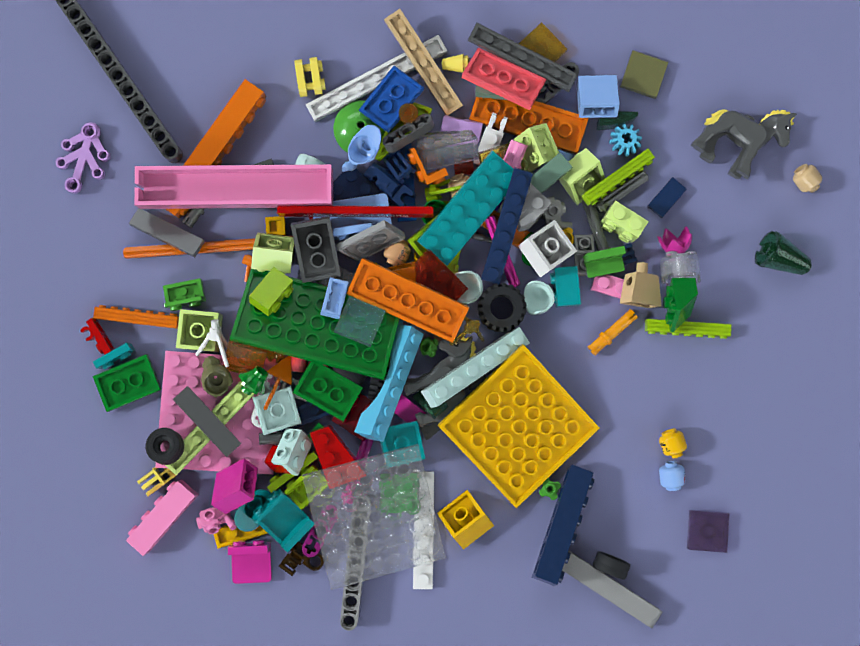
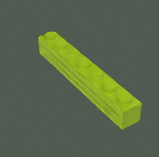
[581,148,655,206]
[645,319,732,339]

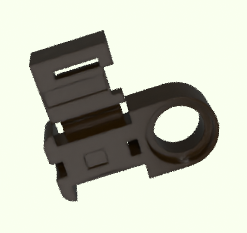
[279,541,325,576]

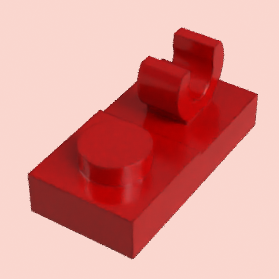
[80,318,115,355]

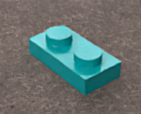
[93,343,135,370]

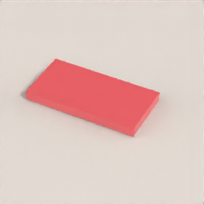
[461,47,546,110]

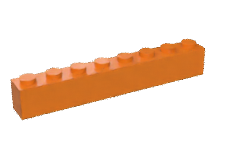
[166,79,266,219]

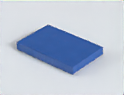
[359,66,424,134]

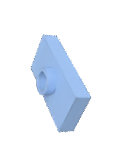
[320,277,349,320]

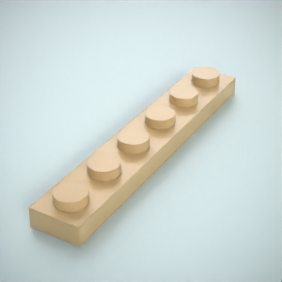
[384,9,463,116]

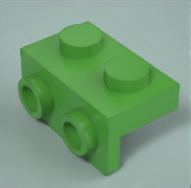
[163,278,206,311]

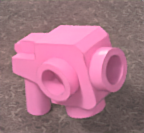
[196,507,237,534]

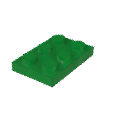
[92,354,162,412]
[293,361,363,422]

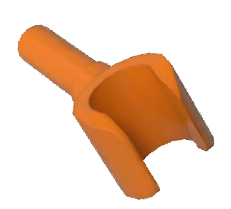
[242,254,252,282]

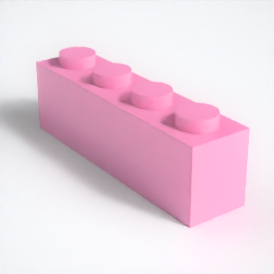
[126,479,199,556]

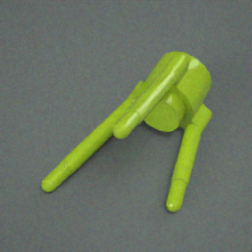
[425,178,462,205]

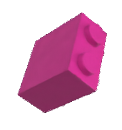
[211,458,258,514]

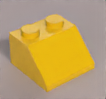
[437,490,494,550]

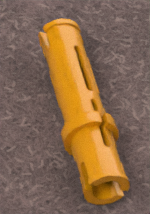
[587,309,638,356]

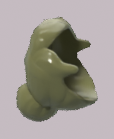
[201,356,233,397]

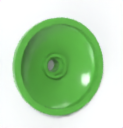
[333,100,385,153]

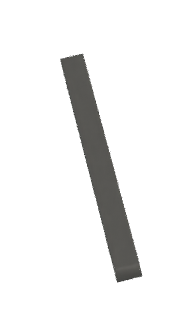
[56,0,183,163]

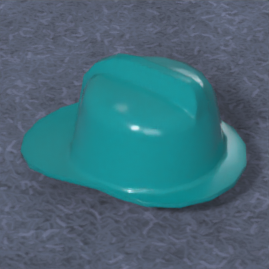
[234,489,271,532]

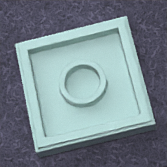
[252,386,302,435]

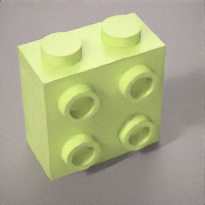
[600,201,649,243]

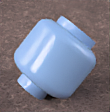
[659,461,686,491]

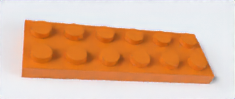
[469,97,589,154]
[346,258,469,343]

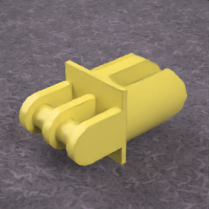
[137,468,176,496]

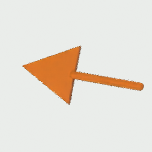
[263,356,292,410]

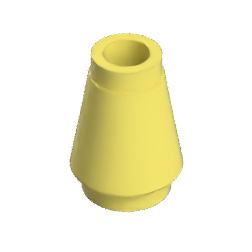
[442,54,469,73]

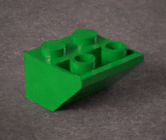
[663,278,698,332]

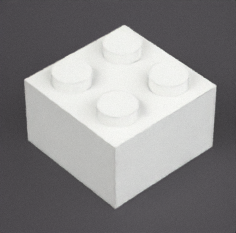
[518,220,577,277]

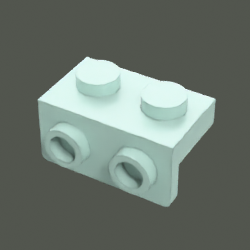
[271,428,313,476]

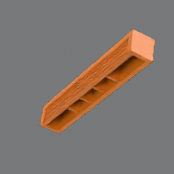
[93,305,179,329]

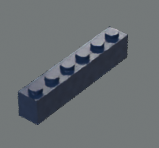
[531,464,595,586]

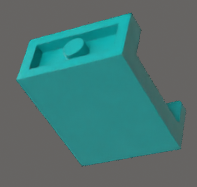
[252,488,315,553]

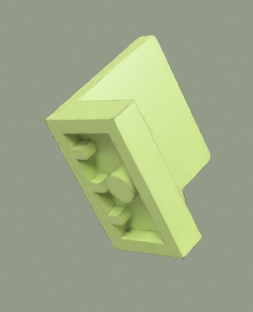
[509,123,559,172]

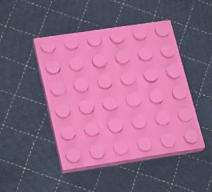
[155,351,283,475]

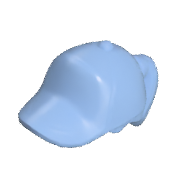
[342,125,381,172]

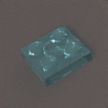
[334,296,386,347]

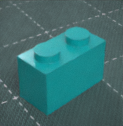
[550,266,581,308]

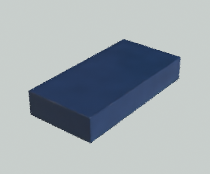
[647,177,687,218]

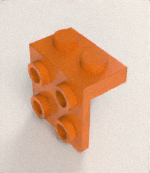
[407,148,448,185]

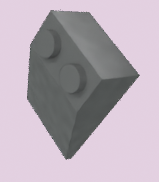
[291,216,341,283]

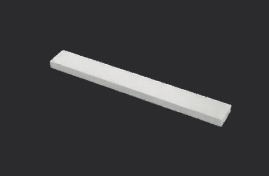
[306,35,447,122]

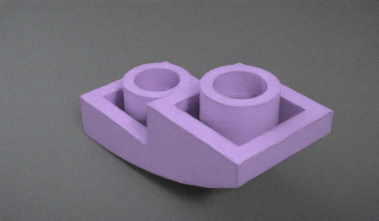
[440,115,483,142]

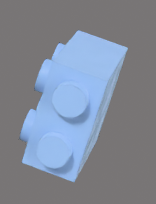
[577,75,619,118]

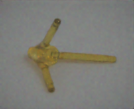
[449,316,485,346]

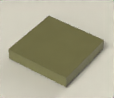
[620,50,668,99]

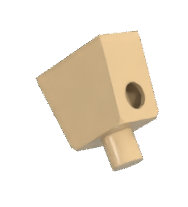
[620,262,661,308]

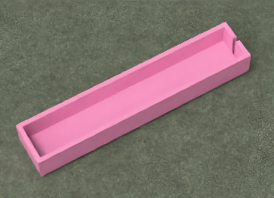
[134,164,333,209]

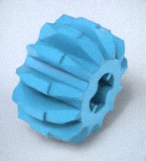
[609,124,642,157]

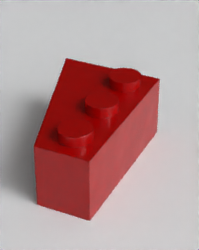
[310,425,368,489]

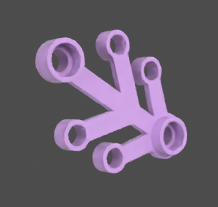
[55,122,110,194]

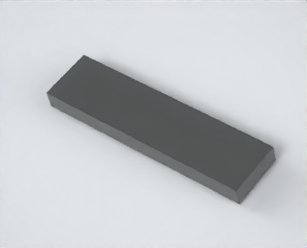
[129,208,205,258]
[173,386,242,457]

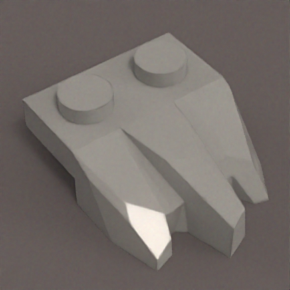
[497,183,552,232]

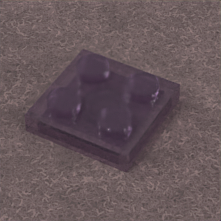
[687,510,729,553]

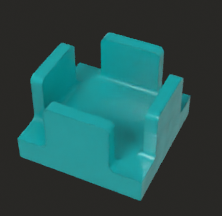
[380,421,425,467]

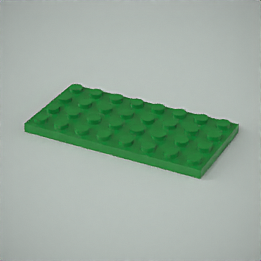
[230,269,399,380]

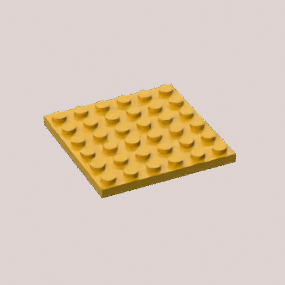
[438,344,600,508]

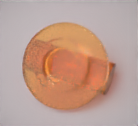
[399,103,418,124]

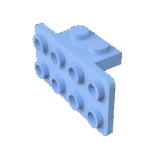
[313,193,392,241]

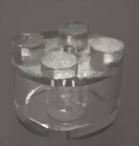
[660,251,701,286]

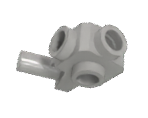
[542,196,572,229]

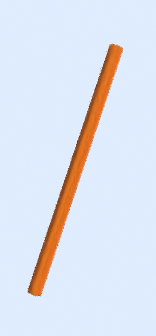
[123,236,293,259]

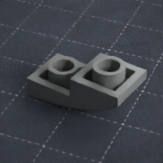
[574,234,595,276]

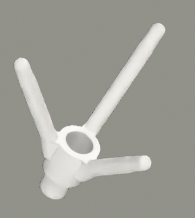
[195,319,235,367]

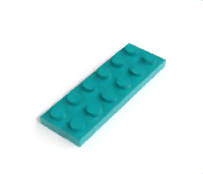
[417,151,513,266]

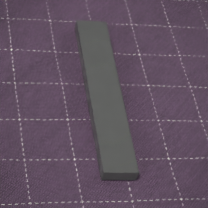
[468,22,578,92]

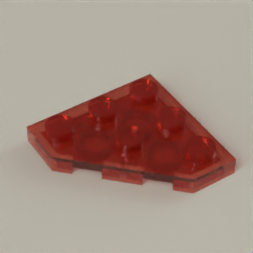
[415,249,468,301]

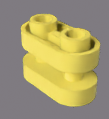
[294,57,326,97]

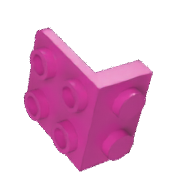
[228,540,272,584]

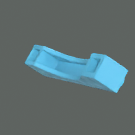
[354,325,424,442]

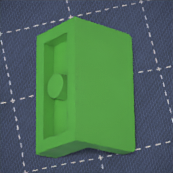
[583,246,626,278]

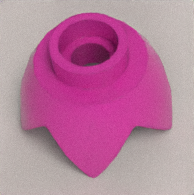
[657,226,692,257]

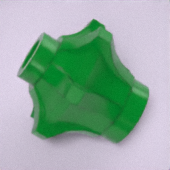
[238,366,268,395]

